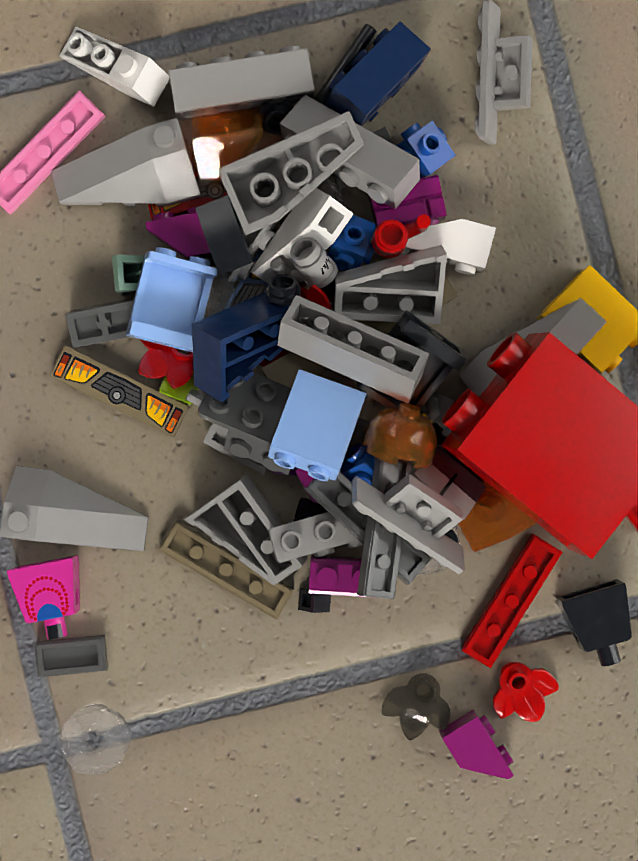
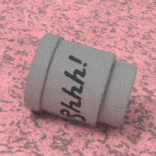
[270,237,338,288]

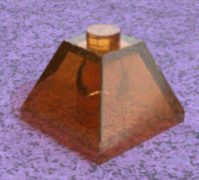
[192,107,264,181]
[458,481,537,552]

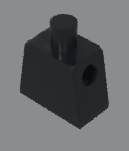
[555,579,632,666]

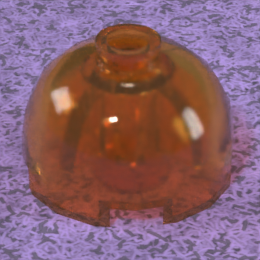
[363,403,437,469]

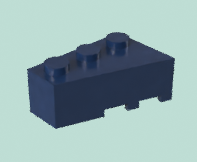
[325,21,431,126]
[192,292,291,402]

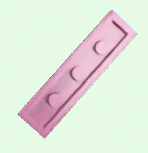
[0,90,106,215]

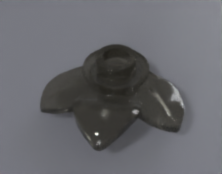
[381,673,451,740]

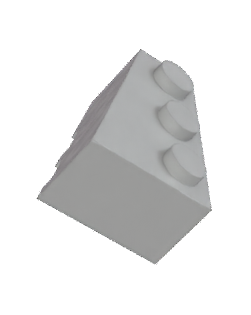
[332,245,447,324]
[185,474,308,585]

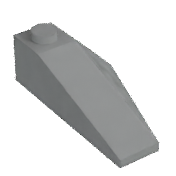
[217,111,364,235]
[51,118,201,207]
[459,297,607,396]
[0,466,149,551]

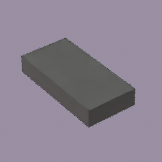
[35,635,108,677]

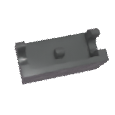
[65,298,134,348]

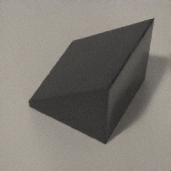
[298,588,331,613]

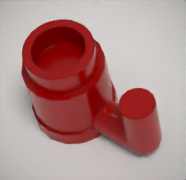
[372,214,431,259]

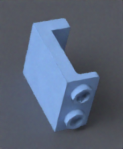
[125,247,218,353]
[268,369,367,481]

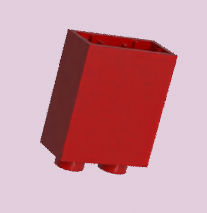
[441,332,638,559]

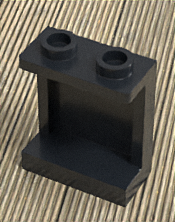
[357,310,467,426]

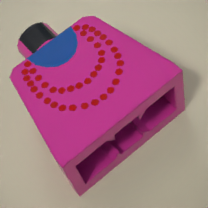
[7,555,80,640]

